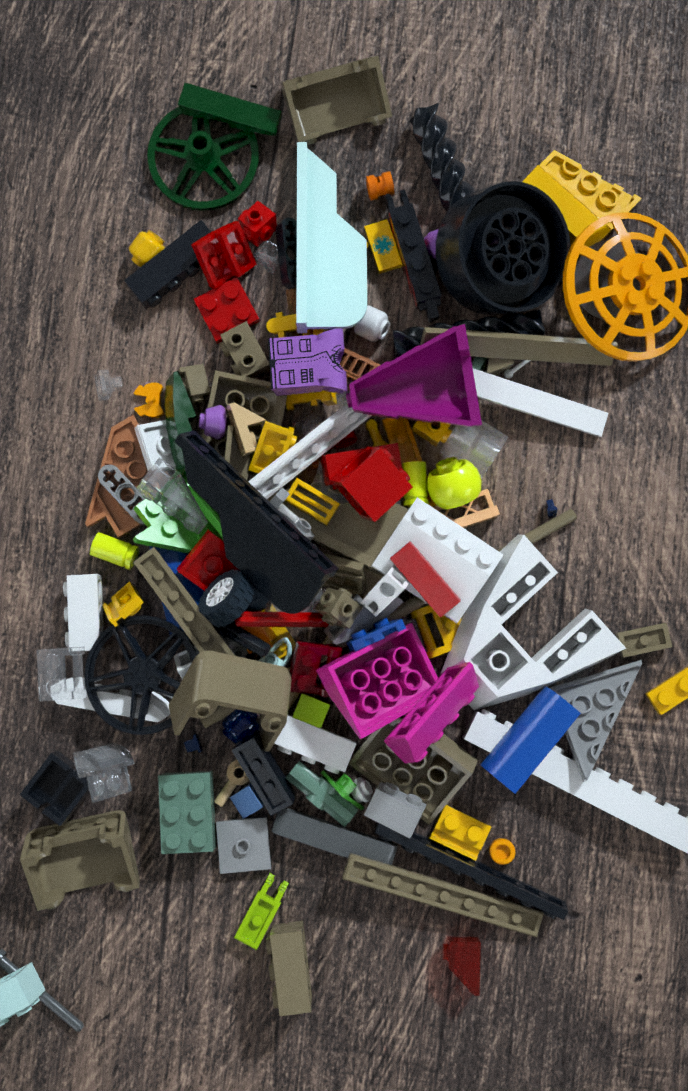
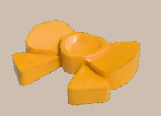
[134,383,165,418]

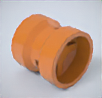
[366,171,395,201]

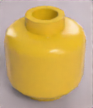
[129,230,165,267]

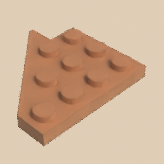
[85,415,172,538]

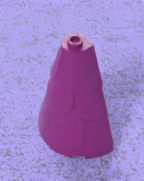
[346,324,482,427]

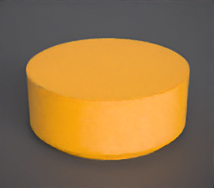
[489,838,515,865]

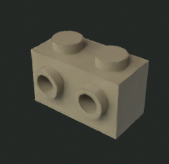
[219,321,270,379]

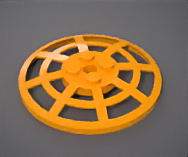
[563,212,688,362]

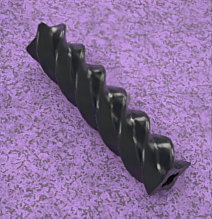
[409,103,488,241]
[393,310,545,358]

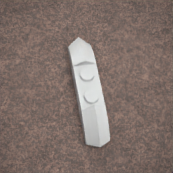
[49,677,170,722]

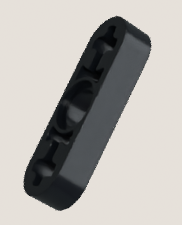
[275,217,297,290]

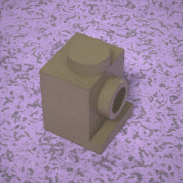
[178,364,210,405]

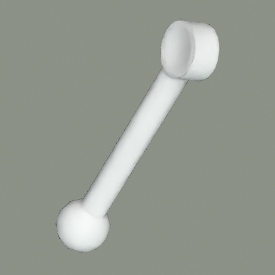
[504,360,531,379]

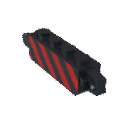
[384,189,442,323]

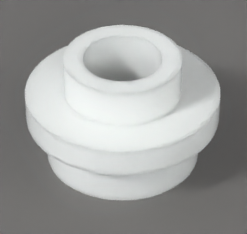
[351,777,373,803]

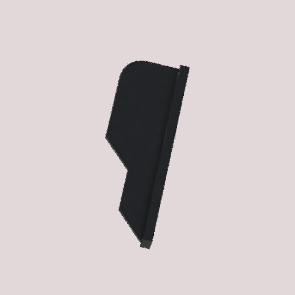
[175,430,339,614]

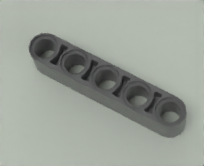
[271,808,398,865]

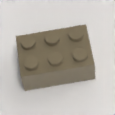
[266,921,312,1016]

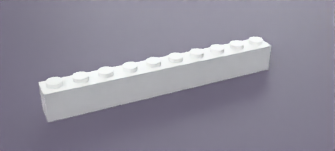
[462,709,688,853]

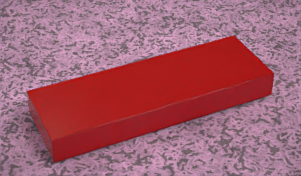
[390,541,461,618]

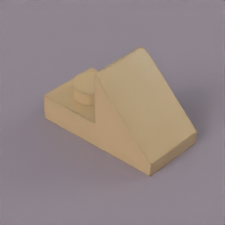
[225,402,266,457]

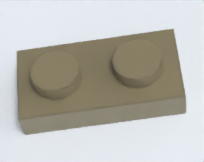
[616,623,672,658]

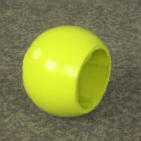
[427,457,482,509]

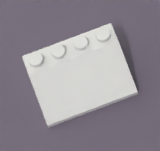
[372,497,503,624]

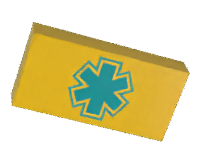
[364,219,402,274]

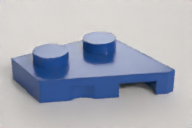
[346,617,406,651]

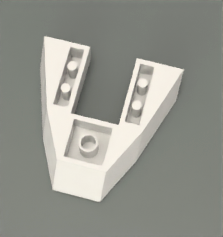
[441,535,626,710]

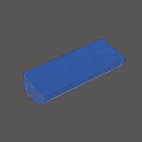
[480,686,581,794]

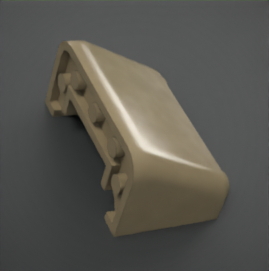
[280,56,392,145]
[20,810,140,911]

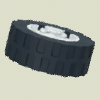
[198,569,255,627]

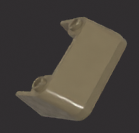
[169,651,292,752]

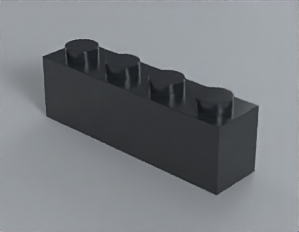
[124,220,211,309]

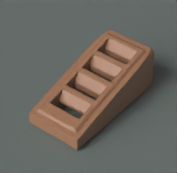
[340,348,380,381]

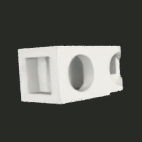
[360,565,410,617]

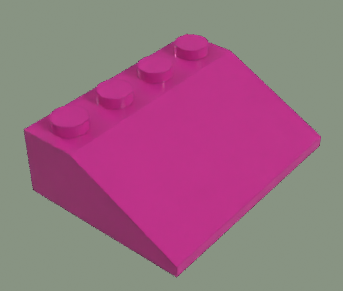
[316,623,438,739]

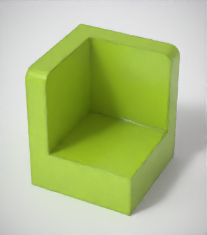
[293,693,330,728]

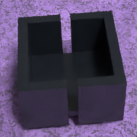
[20,751,98,826]

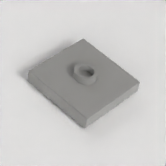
[216,817,272,874]

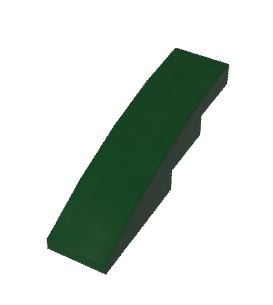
[165,371,196,478]

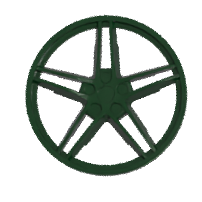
[147,107,259,211]

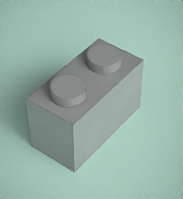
[364,782,427,838]

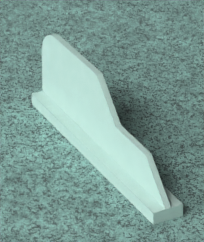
[296,142,367,333]

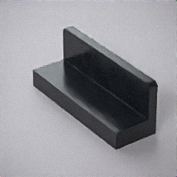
[232,730,296,816]

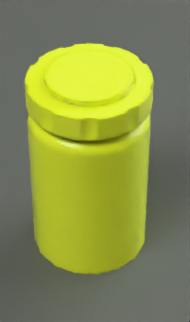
[402,461,429,508]
[90,532,139,570]

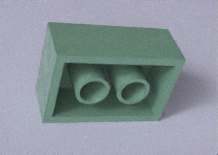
[158,770,216,854]

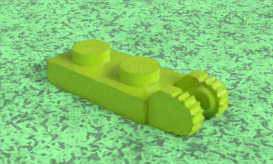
[234,873,289,950]

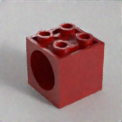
[330,446,413,522]

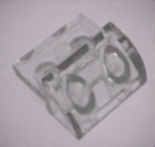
[73,743,135,803]

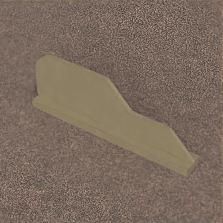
[267,488,409,577]

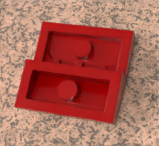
[191,221,257,289]

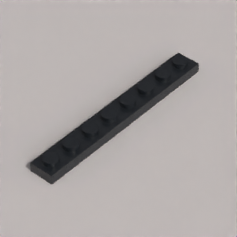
[375,822,568,920]

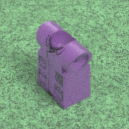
[268,328,348,396]

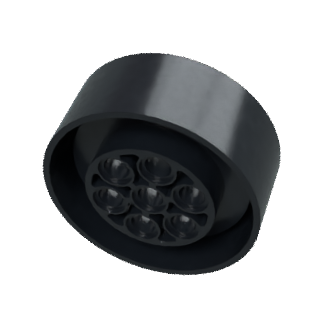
[435,181,571,315]

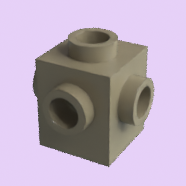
[315,588,362,629]

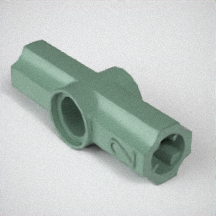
[286,760,358,827]

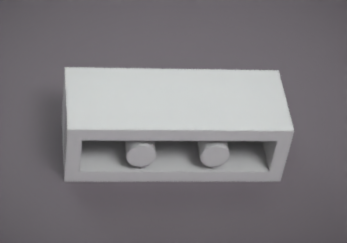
[63,574,105,652]
[274,715,356,774]

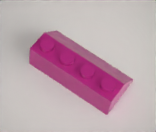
[384,662,479,763]

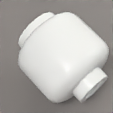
[354,305,390,342]

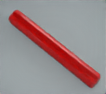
[234,611,329,627]

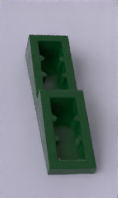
[178,83,282,136]

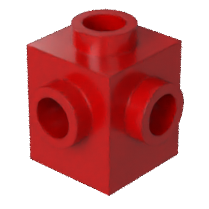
[238,201,277,247]

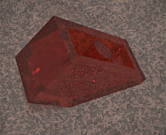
[442,936,481,996]

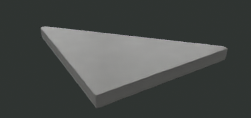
[550,660,642,782]

